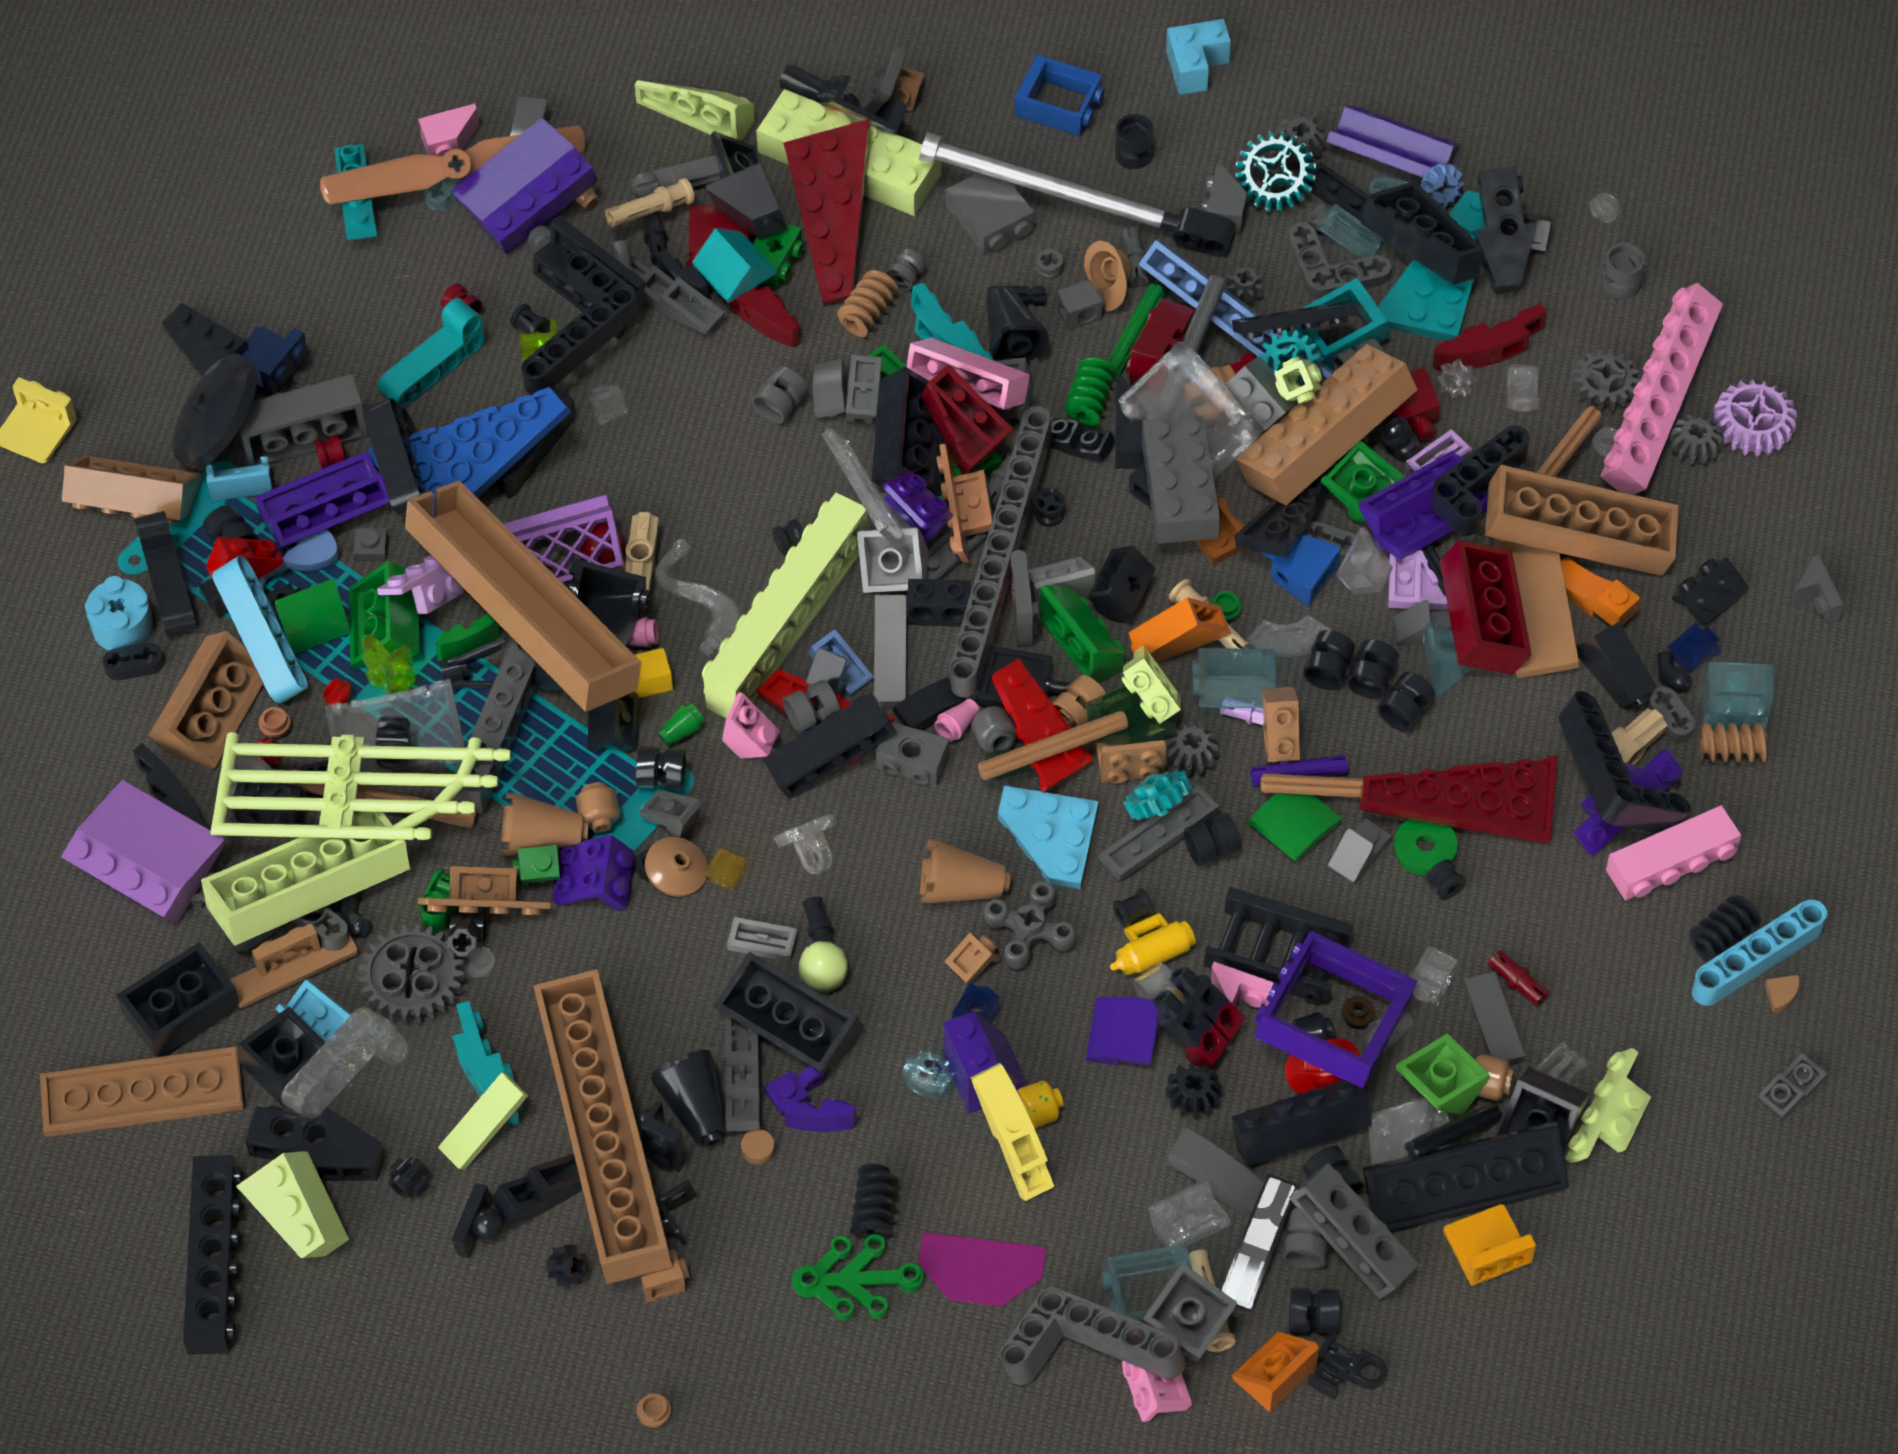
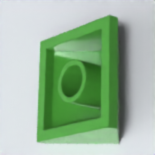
[1396,1034,1490,1115]

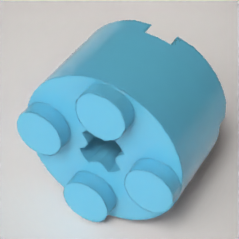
[85,576,153,650]

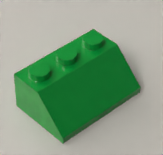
[349,561,420,669]
[1040,585,1126,684]

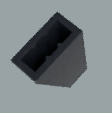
[493,386,575,499]

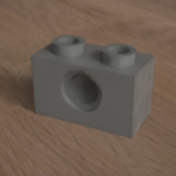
[876,722,949,786]

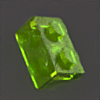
[361,634,416,698]

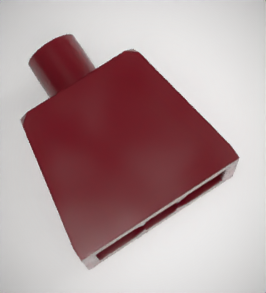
[1384,367,1440,441]

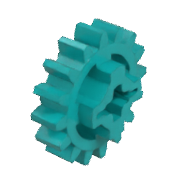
[1257,330,1324,386]
[1123,769,1192,820]

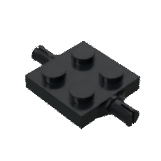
[963,645,1070,709]

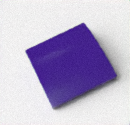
[1086,997,1160,1066]

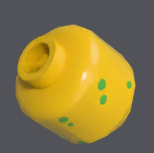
[1017,1081,1064,1129]

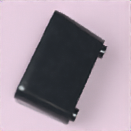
[535,559,650,691]

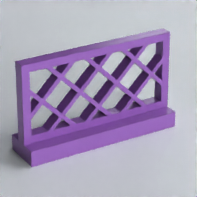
[504,495,625,585]

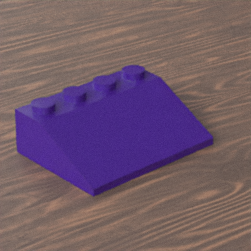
[451,118,598,255]

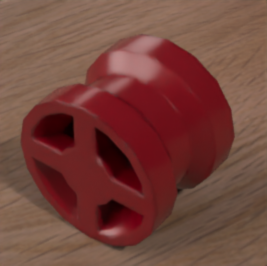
[314,435,345,469]

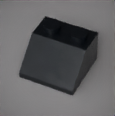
[238,1006,333,1107]
[1497,1067,1590,1153]

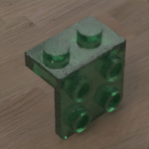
[1085,687,1177,746]

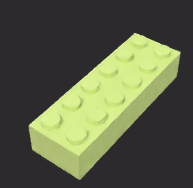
[756,89,941,216]
[201,812,410,946]

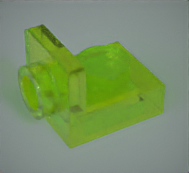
[520,319,560,362]

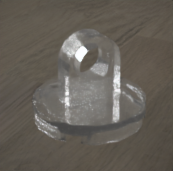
[775,814,838,875]

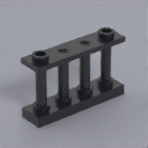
[1204,887,1354,1005]

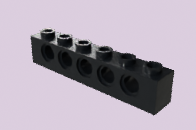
[183,1155,243,1355]

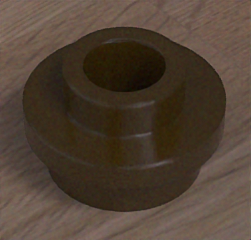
[1342,996,1375,1028]

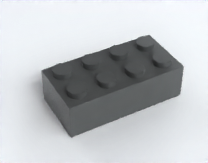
[238,374,368,466]
[1142,415,1220,544]

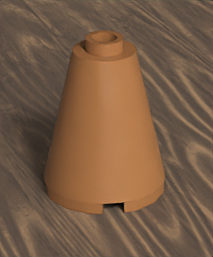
[501,792,588,856]
[920,839,1010,904]

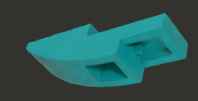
[334,144,377,241]
[910,282,993,360]
[452,1001,523,1126]

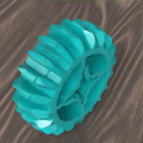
[1236,132,1316,212]

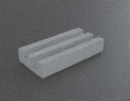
[727,917,798,962]

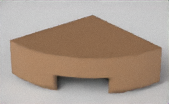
[1765,975,1799,1013]

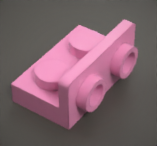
[1122,1361,1192,1422]

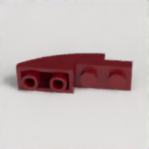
[723,285,801,348]
[1432,303,1547,371]

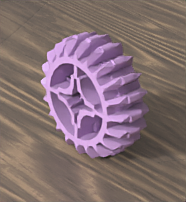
[1713,379,1797,457]

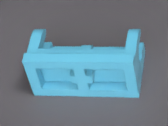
[206,456,273,501]

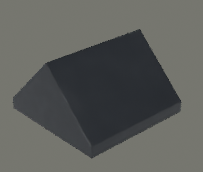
[710,131,773,191]

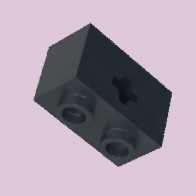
[1087,546,1156,621]

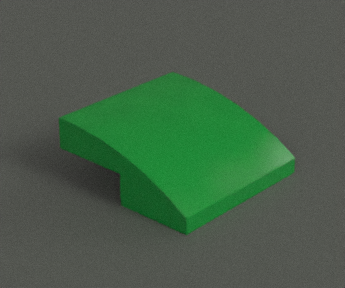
[274,579,350,654]
[1248,793,1342,861]

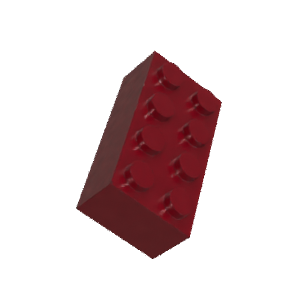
[1440,540,1532,675]

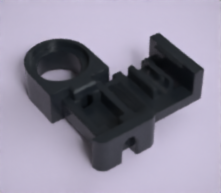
[1308,1334,1386,1399]

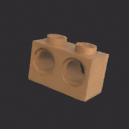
[1262,687,1300,762]

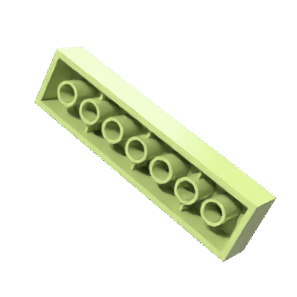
[702,492,869,718]

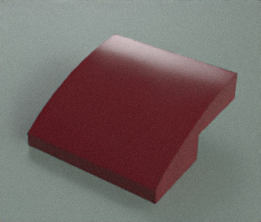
[689,205,749,257]

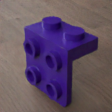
[883,471,954,543]
[553,835,634,911]

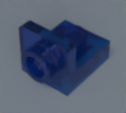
[1667,622,1722,672]

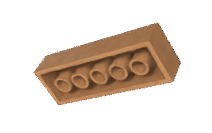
[1235,344,1417,506]
[1485,465,1678,576]

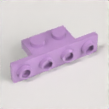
[377,555,464,614]

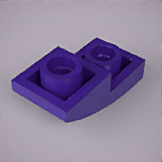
[784,1098,857,1132]

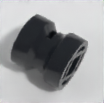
[1380,417,1421,460]

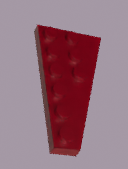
[783,119,871,306]
[1359,755,1558,844]

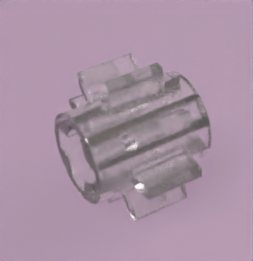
[1436,359,1477,399]

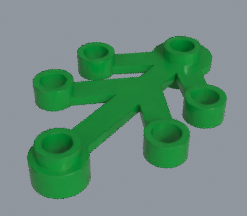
[792,1234,924,1321]

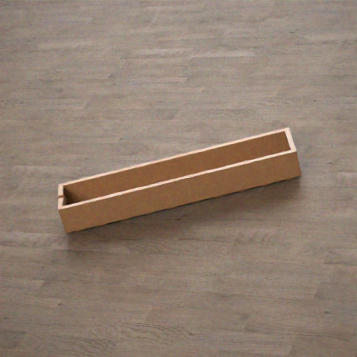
[405,480,641,712]

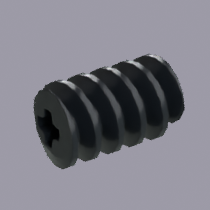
[1689,894,1761,962]
[850,1163,899,1239]

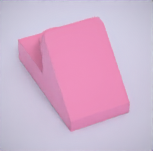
[1211,962,1274,1007]

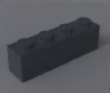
[763,692,897,800]
[1231,1079,1372,1166]

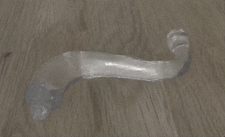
[655,538,739,656]

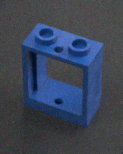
[1015,55,1105,136]

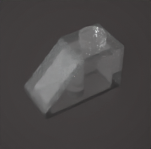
[1336,527,1393,595]

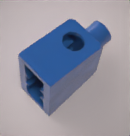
[1261,534,1341,606]

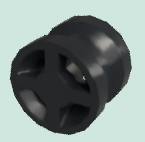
[1034,488,1065,527]
[772,518,804,556]
[1425,859,1467,900]

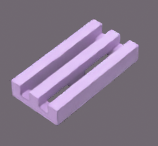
[1405,429,1472,472]

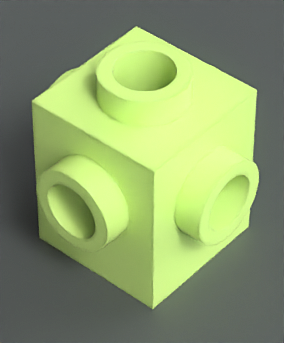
[1274,357,1322,404]

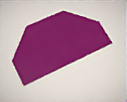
[918,1232,1046,1306]

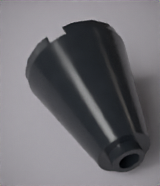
[986,286,1050,366]
[651,1050,726,1147]

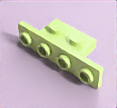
[1565,1048,1651,1163]

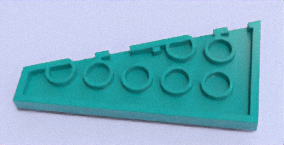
[1378,190,1484,341]

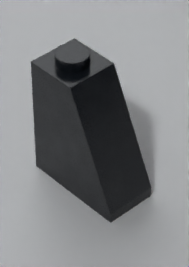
[706,163,788,240]
[1576,622,1657,708]

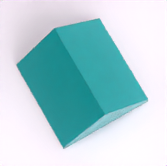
[692,228,777,303]

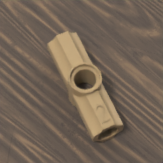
[625,512,659,590]
[1612,708,1668,765]

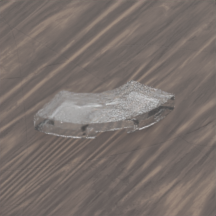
[1246,615,1333,657]

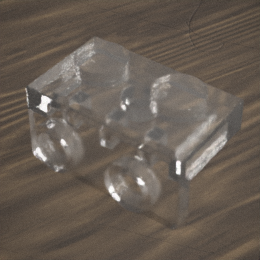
[1148,1180,1231,1253]

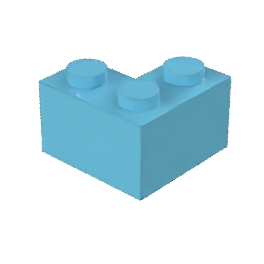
[1166,19,1231,95]

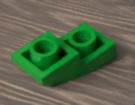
[436,613,499,661]

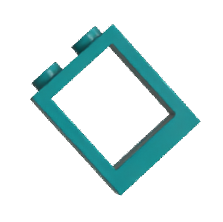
[1294,278,1390,369]

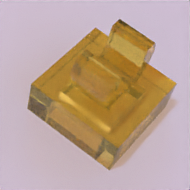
[704,847,748,891]

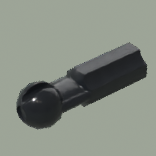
[779,64,861,108]

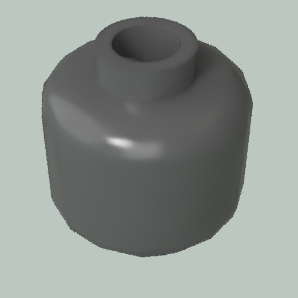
[971,706,1017,753]

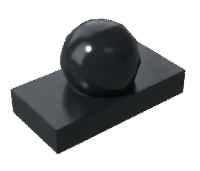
[451,1183,504,1259]

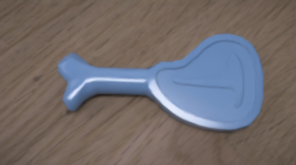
[258,530,339,589]

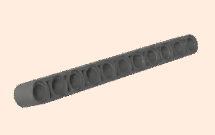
[949,406,1052,697]

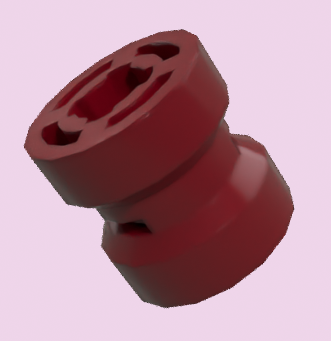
[440,283,483,314]

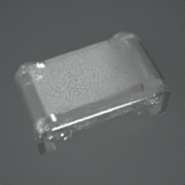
[1118,341,1264,479]
[324,679,465,773]

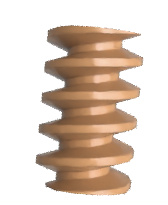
[837,270,898,338]
[1699,722,1768,763]

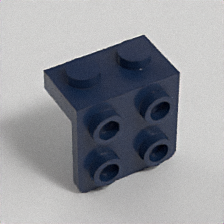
[241,327,309,395]

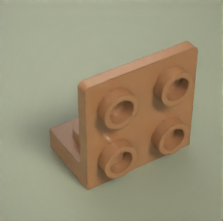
[1096,736,1167,784]

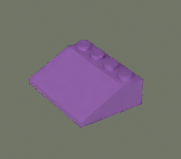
[61,780,227,924]

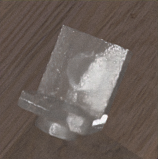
[1506,365,1539,412]

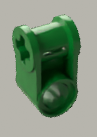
[419,868,459,933]

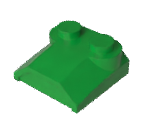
[1321,440,1405,523]

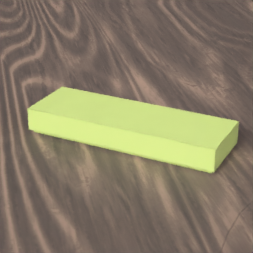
[438,1073,528,1170]

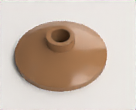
[645,837,708,897]

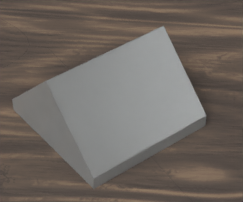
[857,527,929,593]
[1028,557,1095,612]

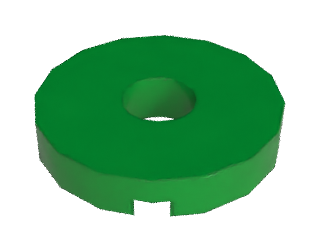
[1393,819,1458,876]

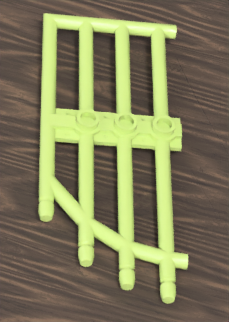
[210,732,511,840]

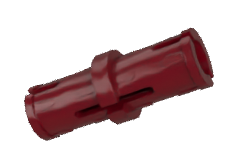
[1488,950,1550,1008]

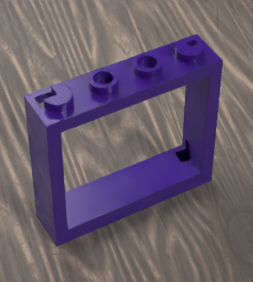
[1254,931,1418,1088]

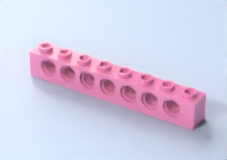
[1600,283,1723,495]

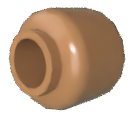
[576,782,620,833]
[1474,1054,1515,1101]

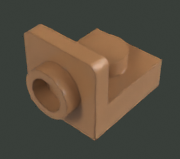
[886,66,925,112]
[944,933,1001,985]
[641,1249,689,1303]

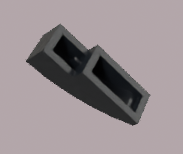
[491,1153,583,1227]

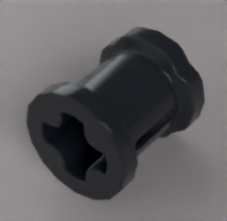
[510,303,550,342]
[1112,888,1155,928]

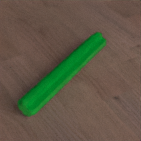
[1107,284,1164,380]

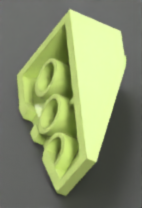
[635,80,755,141]

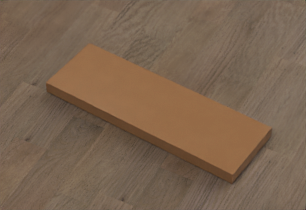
[1493,538,1580,679]
[40,1046,244,1137]

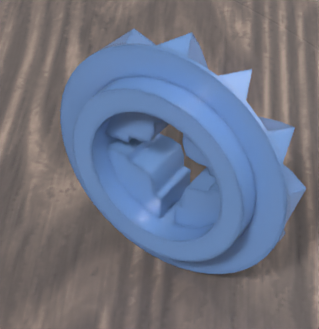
[1421,163,1465,210]

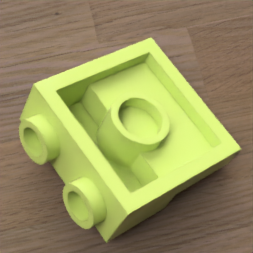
[1122,645,1181,724]

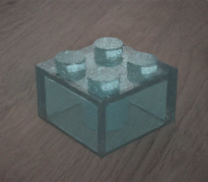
[1701,662,1774,730]

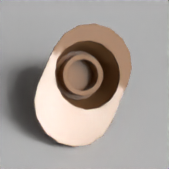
[1084,241,1132,312]

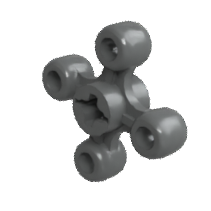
[983,881,1076,969]

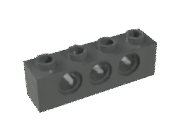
[1289,1163,1419,1299]

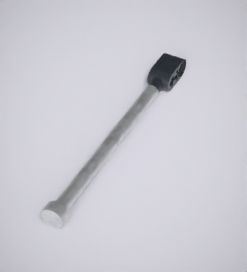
[919,132,1234,257]

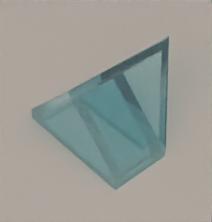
[1423,621,1474,701]

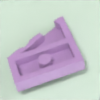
[1388,550,1448,611]

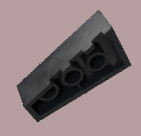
[1361,181,1484,285]

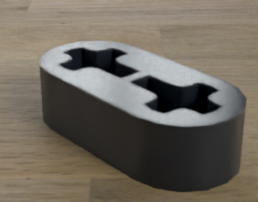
[102,643,164,680]

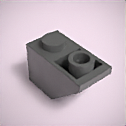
[1201,164,1247,234]

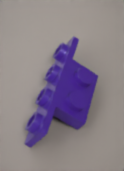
[1574,749,1683,856]

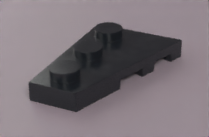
[161,303,249,377]

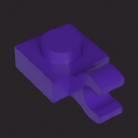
[764,1066,825,1117]

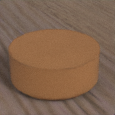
[741,1130,775,1165]

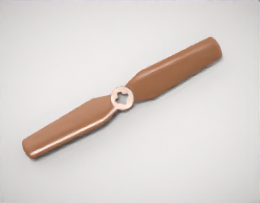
[320,125,586,204]

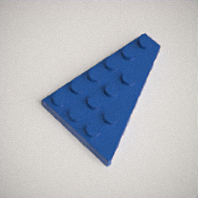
[367,387,571,518]

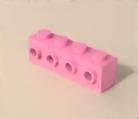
[906,338,1030,410]
[1606,805,1741,901]

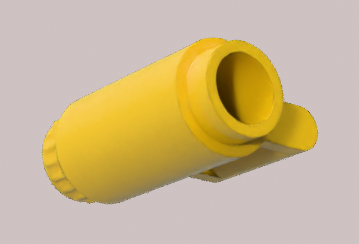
[1110,913,1196,975]

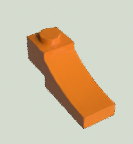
[1561,556,1640,626]

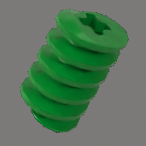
[1064,357,1116,427]

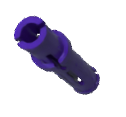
[1250,754,1348,787]

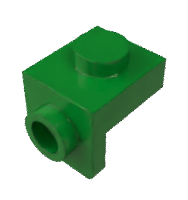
[513,845,560,888]

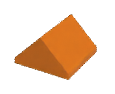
[1232,1331,1319,1412]

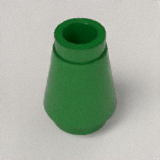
[657,702,706,747]

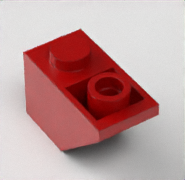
[206,537,284,581]

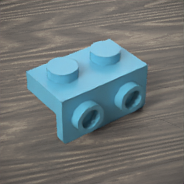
[275,979,357,1051]

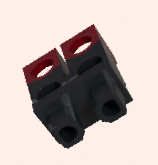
[1152,967,1246,1066]

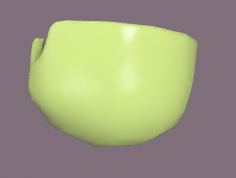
[798,941,848,994]

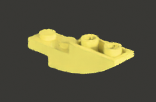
[970,1063,1054,1201]

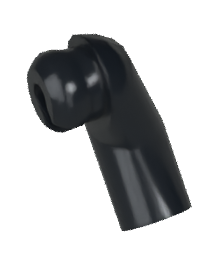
[1657,651,1692,691]
[339,895,371,937]

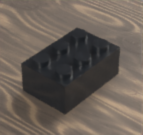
[116,942,239,1057]

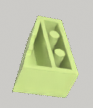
[236,1151,349,1259]

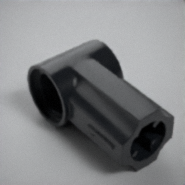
[448,913,486,956]

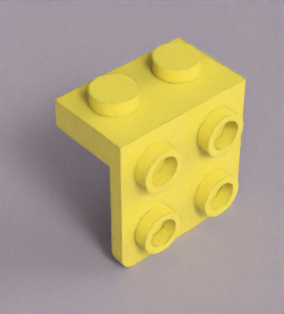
[0,377,77,463]

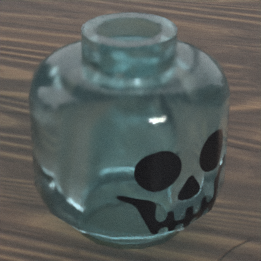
[902,1050,954,1099]

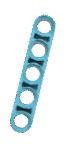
[212,556,308,705]
[1692,900,1827,1006]

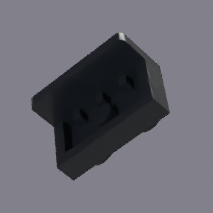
[1671,557,1749,625]
[233,782,302,825]
[639,1100,686,1172]

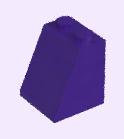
[943,1011,1028,1114]

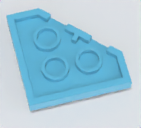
[998,786,1098,890]

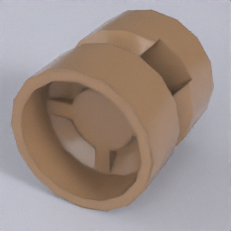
[1052,675,1109,729]

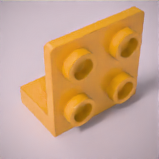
[1443,1204,1536,1286]

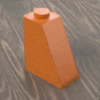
[1128,597,1231,663]

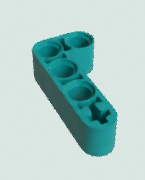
[377,298,485,408]

